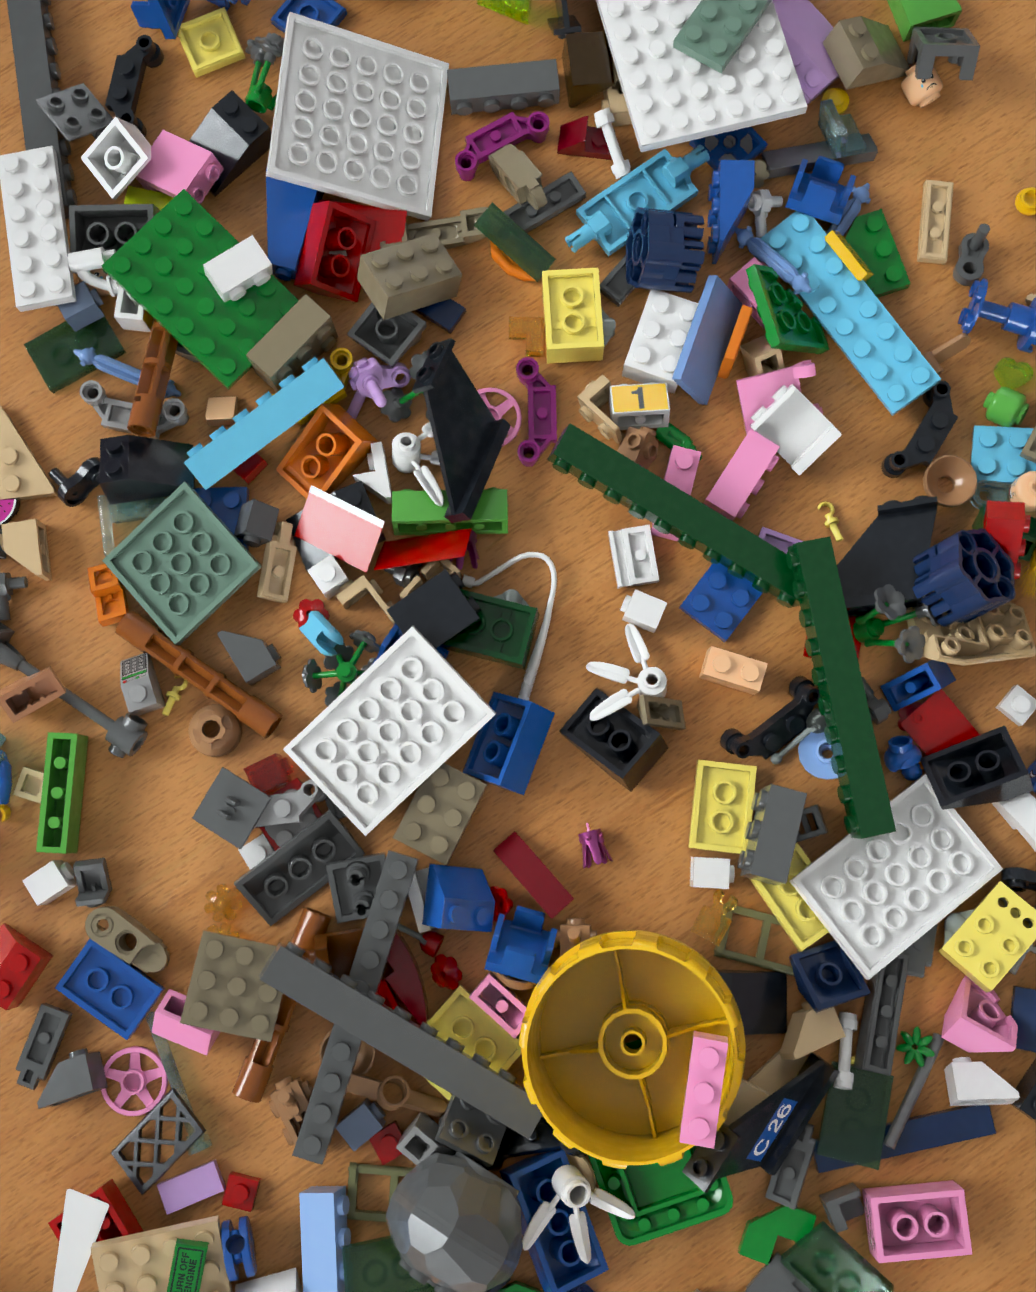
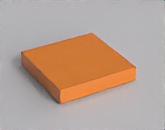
[717,305,753,379]

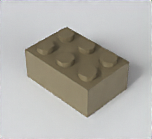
[357,233,462,320]
[246,294,338,392]
[393,763,487,865]

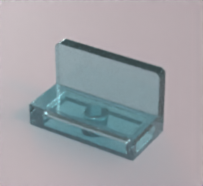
[818,99,867,159]

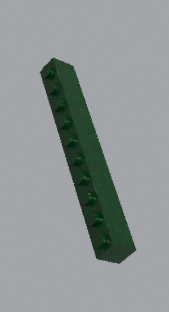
[547,423,800,608]
[786,537,896,839]

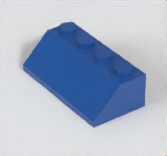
[499,1149,609,1292]

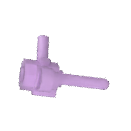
[347,357,411,419]

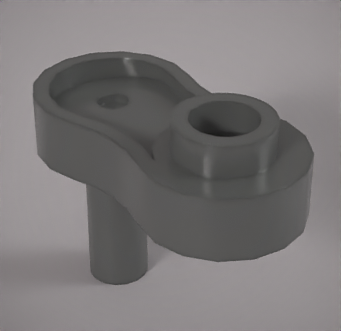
[953,224,990,286]

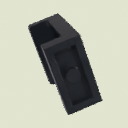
[387,569,482,649]

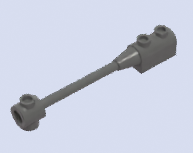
[0,622,148,758]

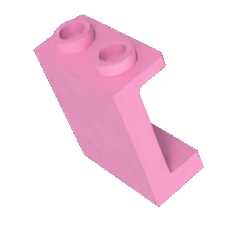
[135,130,223,204]

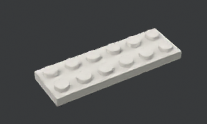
[0,146,76,312]

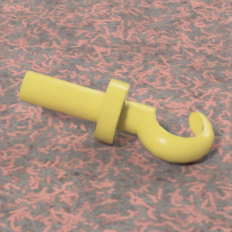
[818,501,843,542]
[162,675,188,716]

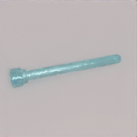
[146,1012,212,1156]

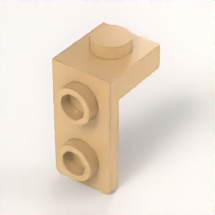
[577,374,623,444]
[336,575,395,624]

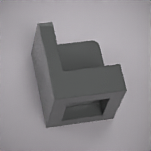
[819,1182,865,1233]

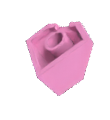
[941,975,1018,1053]

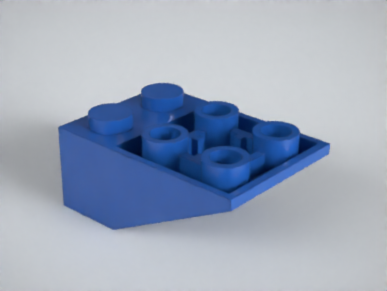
[707,159,755,264]

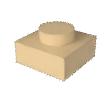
[13,767,44,804]

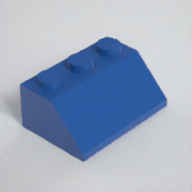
[463,692,555,795]

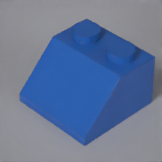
[422,864,495,932]

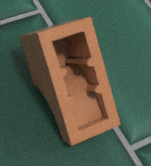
[0,666,66,723]

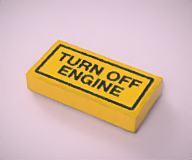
[825,230,874,281]

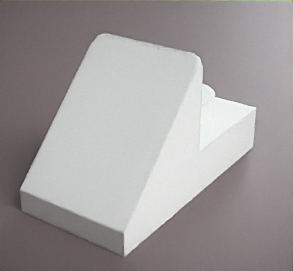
[353,442,392,504]

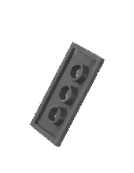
[234,810,365,927]

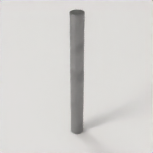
[883,1033,945,1149]

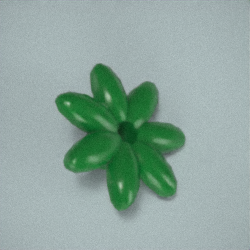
[896,1026,935,1067]

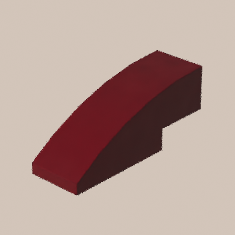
[493,831,574,919]
[385,930,429,1025]

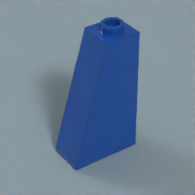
[266,168,324,281]

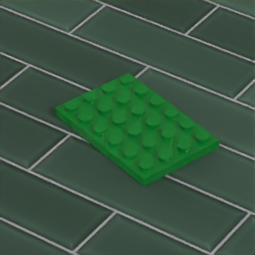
[101,189,299,390]

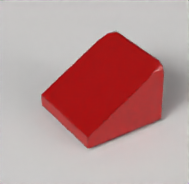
[232,453,268,485]

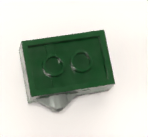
[440,589,540,670]

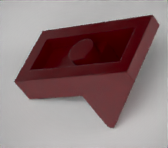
[557,116,615,160]

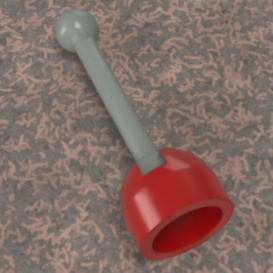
[398,923,445,958]

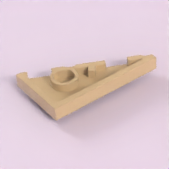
[0,405,58,501]

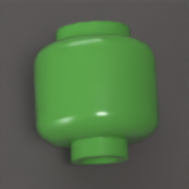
[983,386,1030,427]

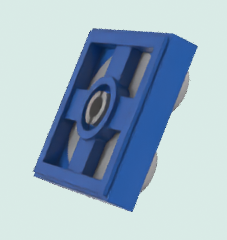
[689,127,768,171]

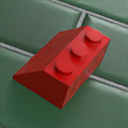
[294,201,377,303]

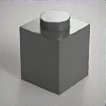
[234,499,279,547]

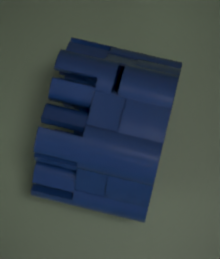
[626,207,705,293]
[913,528,1016,627]

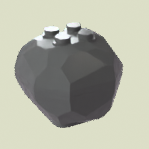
[386,1152,523,1292]

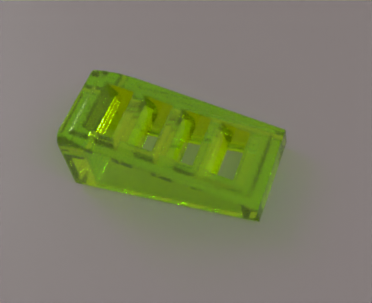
[477,0,531,24]

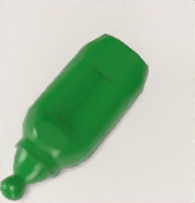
[655,423,702,461]

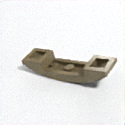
[380,207,491,249]

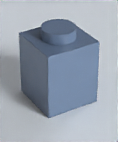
[58,281,105,332]
[335,1098,386,1151]

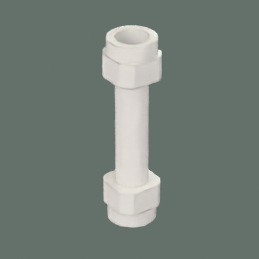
[594,108,631,179]
[833,1012,858,1090]

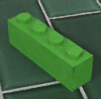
[392,487,508,535]
[36,732,89,854]

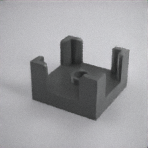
[907,27,980,81]

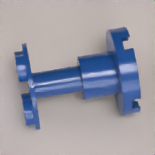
[958,278,1036,353]

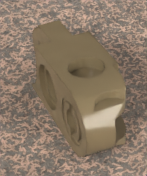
[488,144,547,210]
[85,906,170,973]

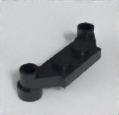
[105,35,164,137]
[881,381,958,478]
[720,676,820,760]
[475,1117,587,1171]

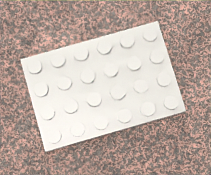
[283,626,496,836]
[789,774,1003,980]

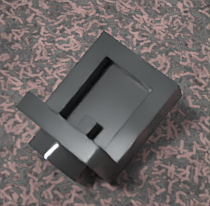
[73,858,112,908]

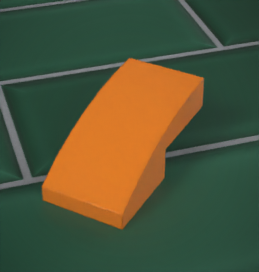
[87,564,129,627]

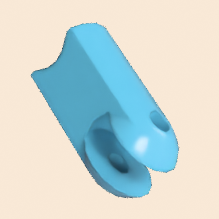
[299,611,344,656]

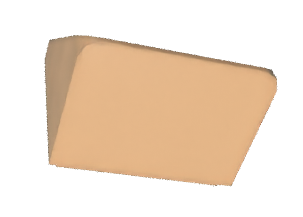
[206,396,237,426]

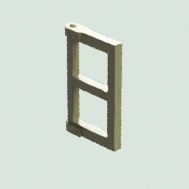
[714,903,808,976]
[347,1162,413,1222]

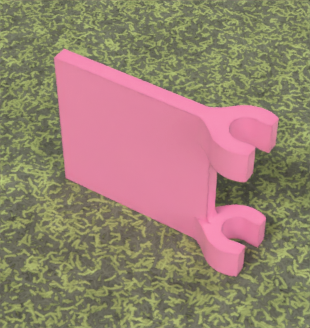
[736,360,823,435]

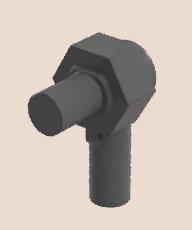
[384,563,423,588]
[0,573,28,621]
[862,677,891,725]

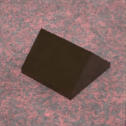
[562,31,615,108]

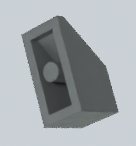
[217,630,281,686]
[37,1048,108,1109]

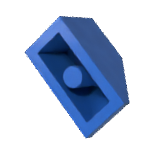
[880,660,956,712]

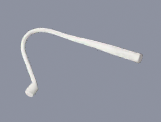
[462,552,557,701]

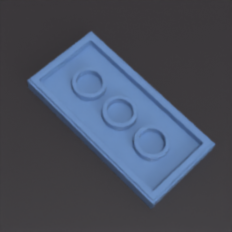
[672,275,742,405]

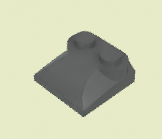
[347,303,427,368]

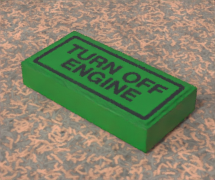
[167,1238,209,1292]

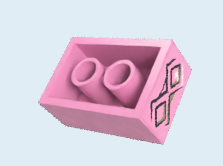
[862,1180,972,1263]

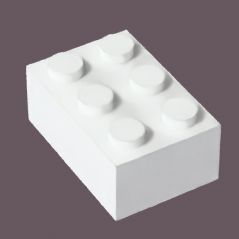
[622,289,699,394]

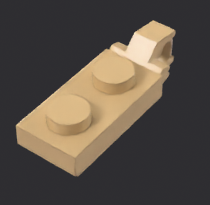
[257,521,297,603]

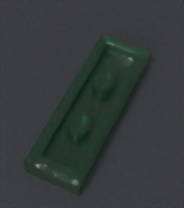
[474,202,556,282]

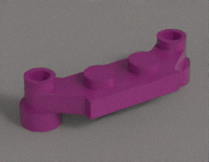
[455,111,550,181]
[516,357,557,467]

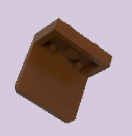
[309,927,364,978]

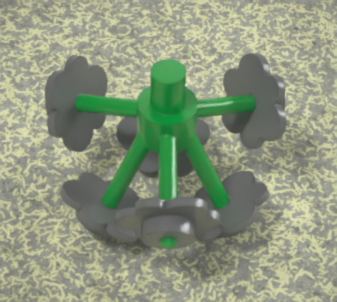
[302,630,380,706]

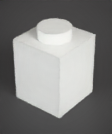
[307,554,349,600]
[620,589,667,633]
[690,857,735,889]
[22,860,77,906]

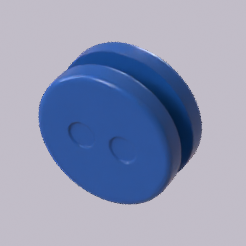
[221,1216,257,1282]

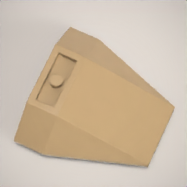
[905,591,1036,666]

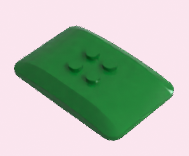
[588,1038,733,1246]

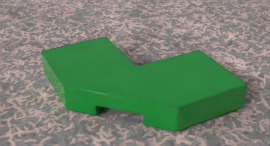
[738,1204,817,1265]

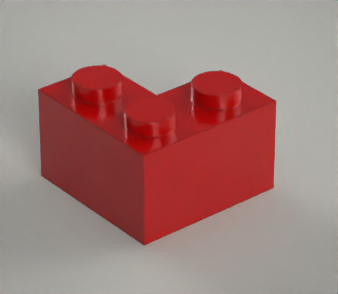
[48,1179,143,1242]

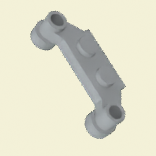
[80,380,189,439]
[254,779,327,828]

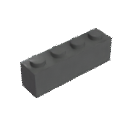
[447,59,560,116]

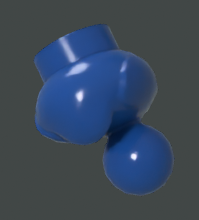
[884,736,924,781]

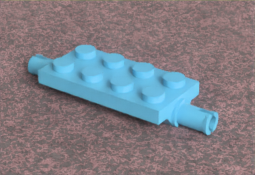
[565,145,710,257]

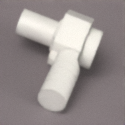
[748,189,783,238]

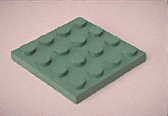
[102,482,262,645]

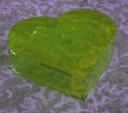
[994,357,1033,390]

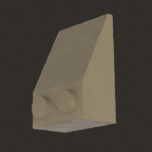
[823,16,910,90]

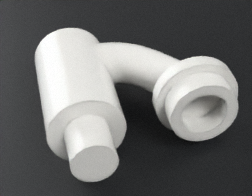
[68,247,119,297]

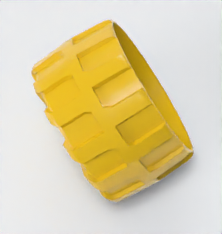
[519,930,746,1169]

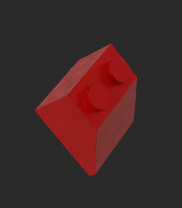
[0,923,53,1010]

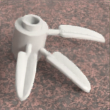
[392,422,444,507]
[586,623,667,721]
[522,1165,635,1264]

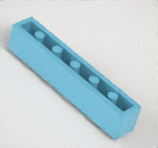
[184,357,345,490]

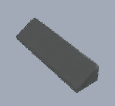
[761,133,878,179]
[854,952,910,1076]

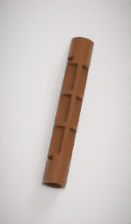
[127,319,178,437]
[115,610,283,739]
[232,907,332,1103]

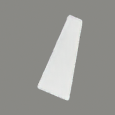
[52,1189,109,1292]

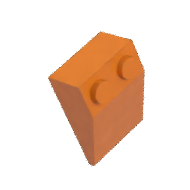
[276,404,378,499]

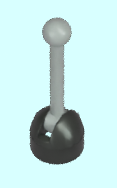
[770,708,827,765]

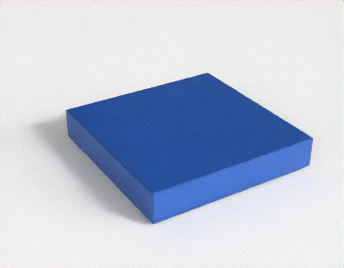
[271,0,347,33]

